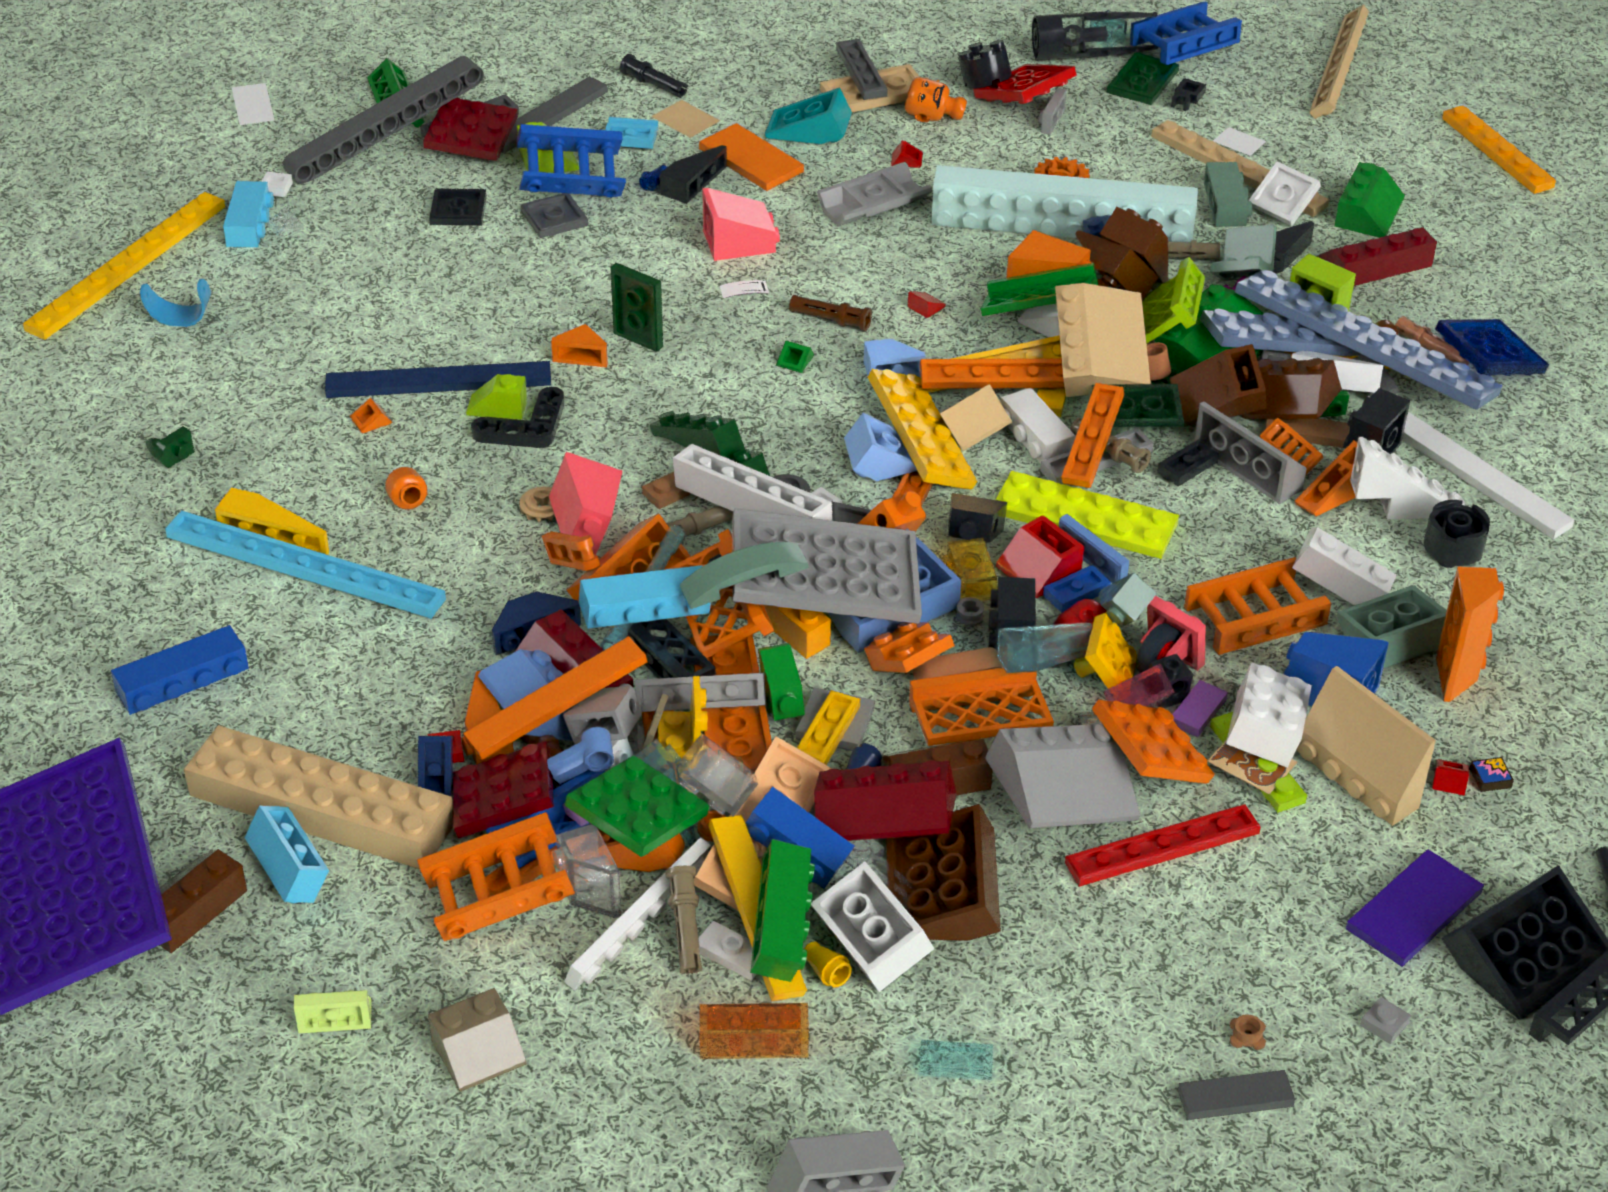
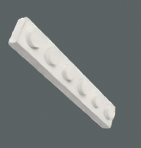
[564,837,711,991]

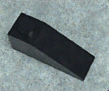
[659,145,727,204]
[1273,221,1314,274]

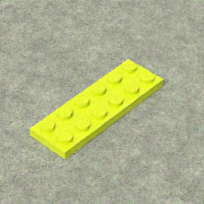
[996,471,1179,559]

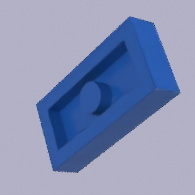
[1043,565,1111,613]

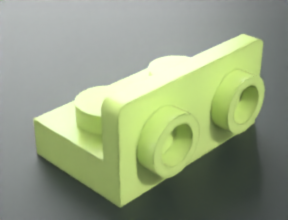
[294,990,372,1033]

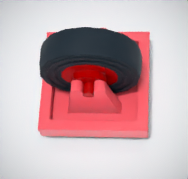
[1136,596,1206,676]

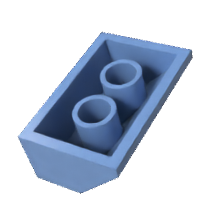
[478,649,575,741]

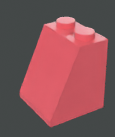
[702,188,780,261]
[549,452,623,555]

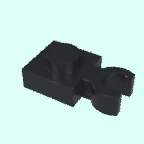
[1171,78,1207,111]

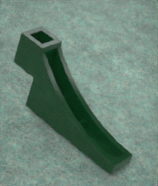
[649,411,770,476]

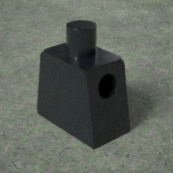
[948,493,1007,543]

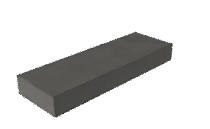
[1178,1070,1295,1120]

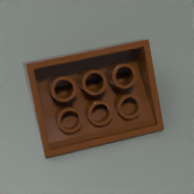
[886,804,1001,941]

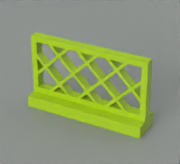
[1142,257,1205,344]

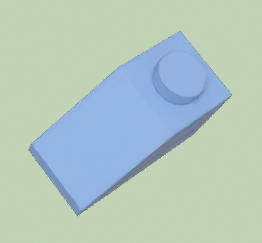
[864,339,926,377]

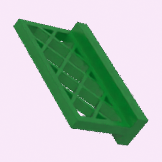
[980,263,1098,316]

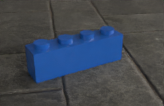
[111,625,249,715]

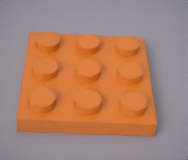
[1092,699,1215,784]

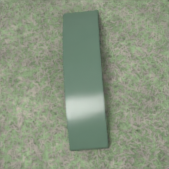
[680,542,809,609]

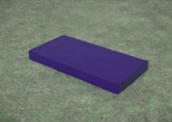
[1346,849,1484,967]

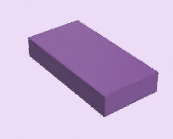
[1172,680,1228,737]

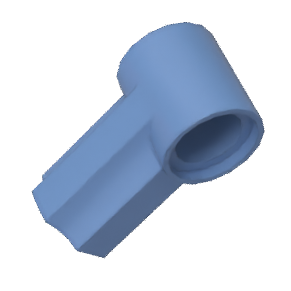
[547,727,614,784]

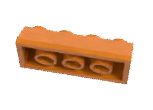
[567,513,691,628]
[1436,567,1504,702]

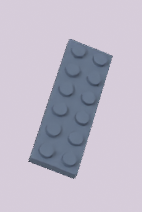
[1200,309,1362,356]

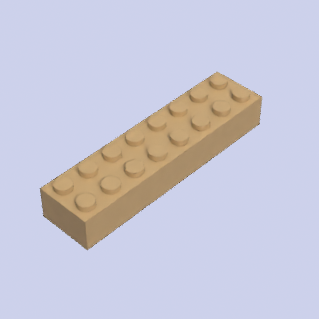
[184,725,453,869]

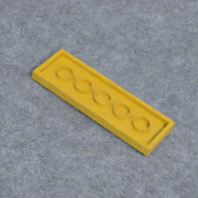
[868,368,977,490]

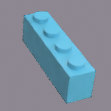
[579,565,711,629]

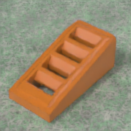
[1259,418,1324,476]

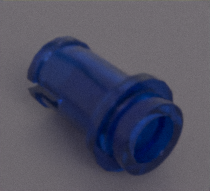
[639,165,668,191]

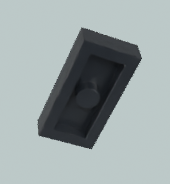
[1157,440,1219,487]

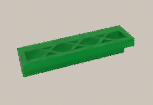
[367,58,425,128]

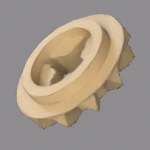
[519,486,555,522]

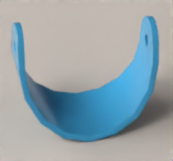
[140,279,211,327]

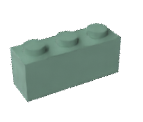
[1204,162,1252,227]

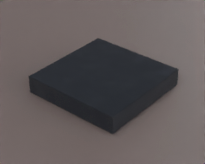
[429,188,487,226]

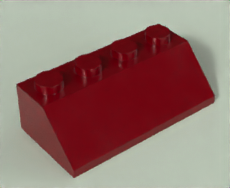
[1316,227,1437,286]
[515,609,634,688]
[814,760,957,841]

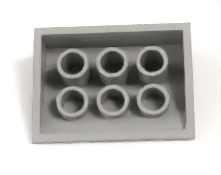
[985,724,1140,828]

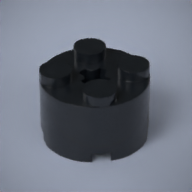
[958,40,1012,89]
[1423,500,1490,568]

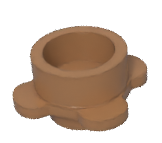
[1230,1014,1266,1050]

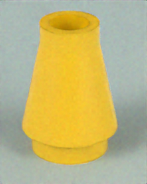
[804,941,852,988]

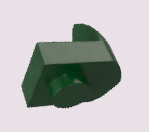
[146,426,195,468]

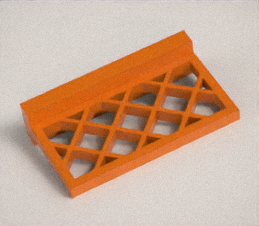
[668,529,775,658]
[909,663,1054,746]

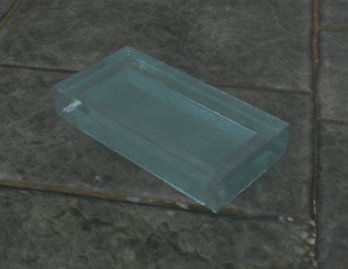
[919,1040,993,1080]

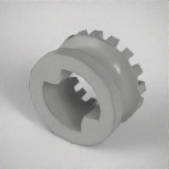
[956,597,984,626]

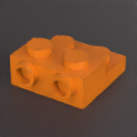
[864,622,955,673]

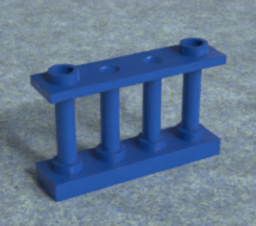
[1130,1,1242,65]
[517,124,626,198]

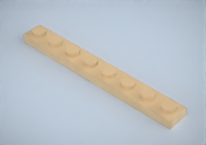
[1309,4,1369,119]
[1151,120,1329,217]

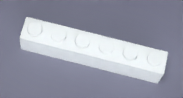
[673,444,832,521]

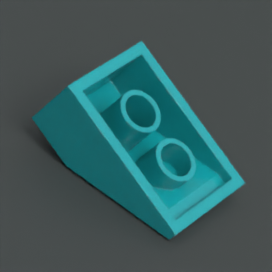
[765,87,852,144]

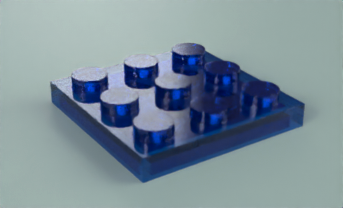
[1435,319,1549,376]

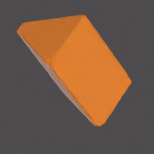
[350,397,393,433]

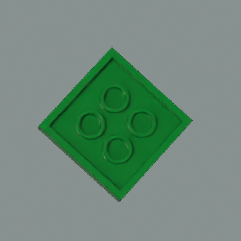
[565,755,710,857]

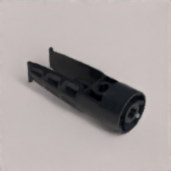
[1032,12,1159,60]

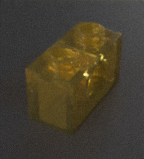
[942,538,997,601]

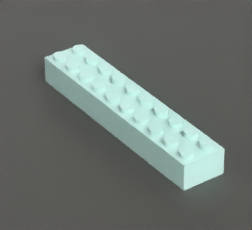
[931,165,1198,242]

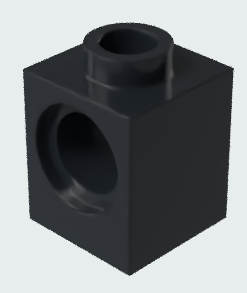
[1144,654,1193,708]

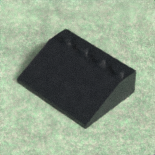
[1441,865,1608,1020]

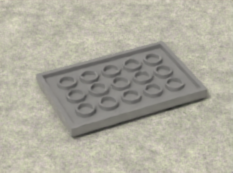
[732,508,922,624]

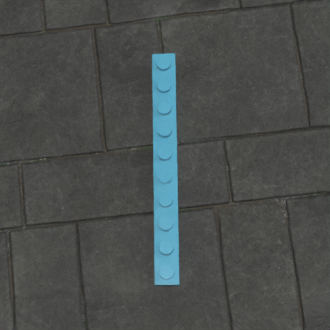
[165,510,446,619]

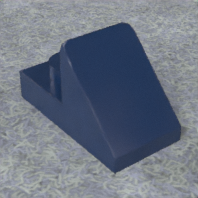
[418,736,455,797]

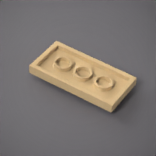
[820,64,920,113]

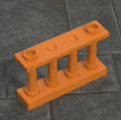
[1184,557,1331,655]
[417,812,575,941]

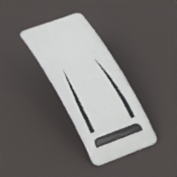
[720,280,769,298]

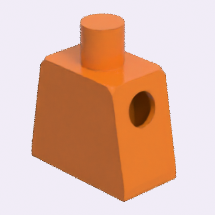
[857,491,926,532]

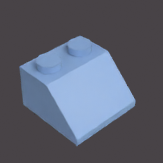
[844,413,917,481]

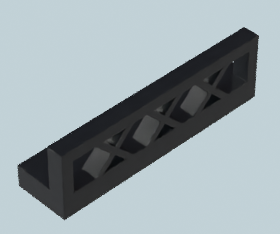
[616,619,716,679]
[1529,950,1608,1045]

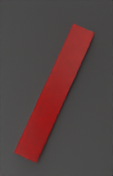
[1065,804,1261,887]

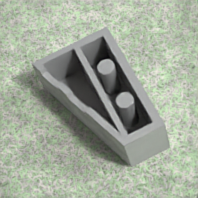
[767,1130,905,1192]

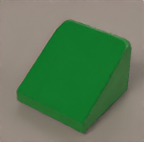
[776,341,814,373]

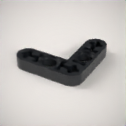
[471,386,564,448]

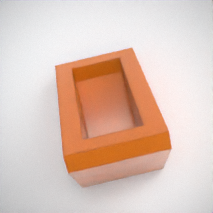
[551,324,608,368]

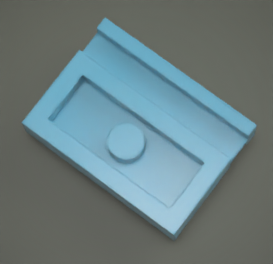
[605,117,658,149]

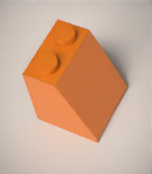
[1006,230,1092,278]

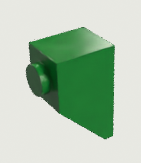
[758,643,805,721]

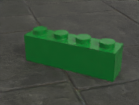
[750,839,815,982]

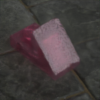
[1103,664,1175,708]

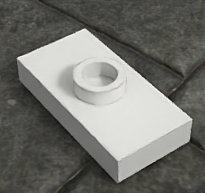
[699,921,757,981]

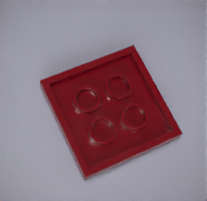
[423,97,518,161]
[453,741,554,839]

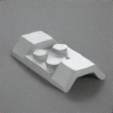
[817,162,932,226]

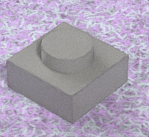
[1360,997,1411,1044]

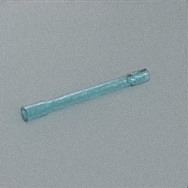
[600,525,685,650]

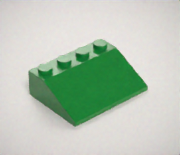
[1154,284,1264,372]

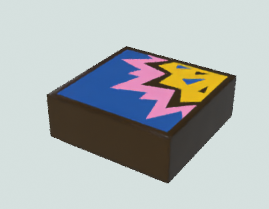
[1469,757,1514,792]

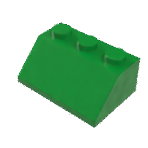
[1334,162,1405,238]

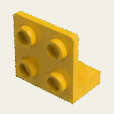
[657,676,708,767]

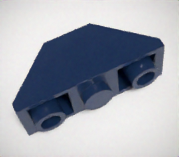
[492,591,581,655]

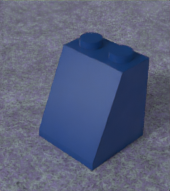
[1284,632,1389,707]

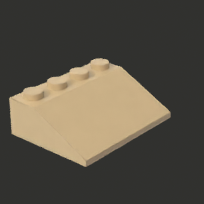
[1055,283,1151,397]
[1296,666,1436,826]

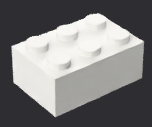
[1226,662,1312,768]
[811,861,934,992]

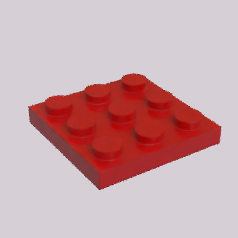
[973,64,1077,104]

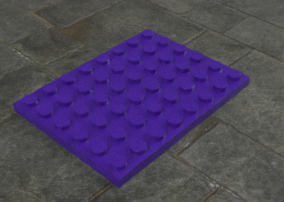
[0,737,172,1015]

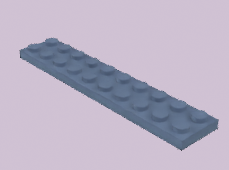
[1235,270,1503,410]

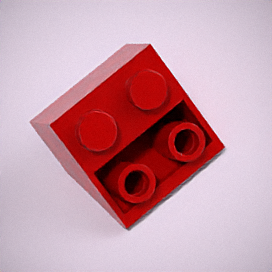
[996,515,1084,598]

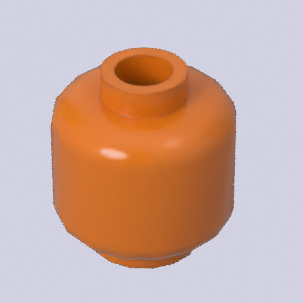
[385,467,427,510]

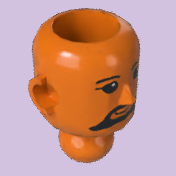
[905,77,967,123]

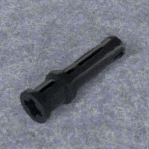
[620,54,688,98]

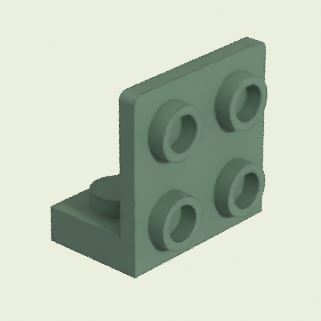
[1210,224,1277,281]

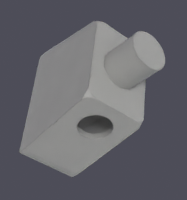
[563,684,642,744]

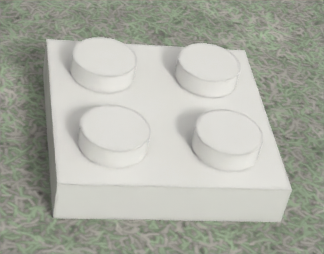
[1248,162,1321,226]

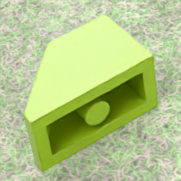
[466,374,527,420]

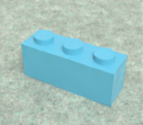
[223,181,274,247]
[244,806,329,903]

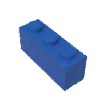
[745,787,855,889]

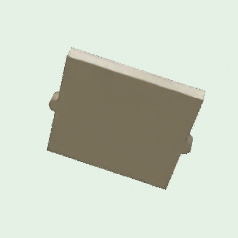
[638,694,669,761]

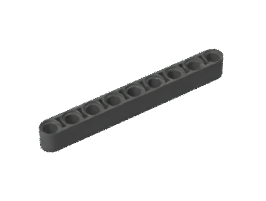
[283,56,484,184]

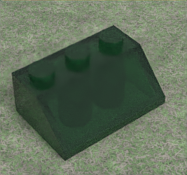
[1091,384,1184,429]

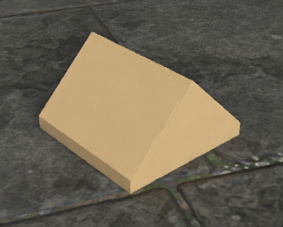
[940,384,1012,451]

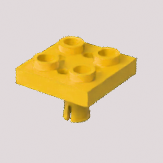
[1074,613,1137,701]

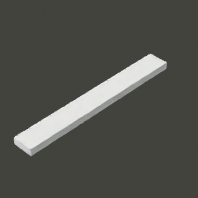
[1402,412,1574,540]

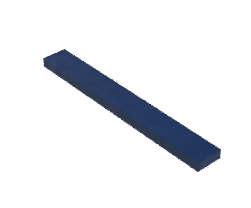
[325,361,552,398]

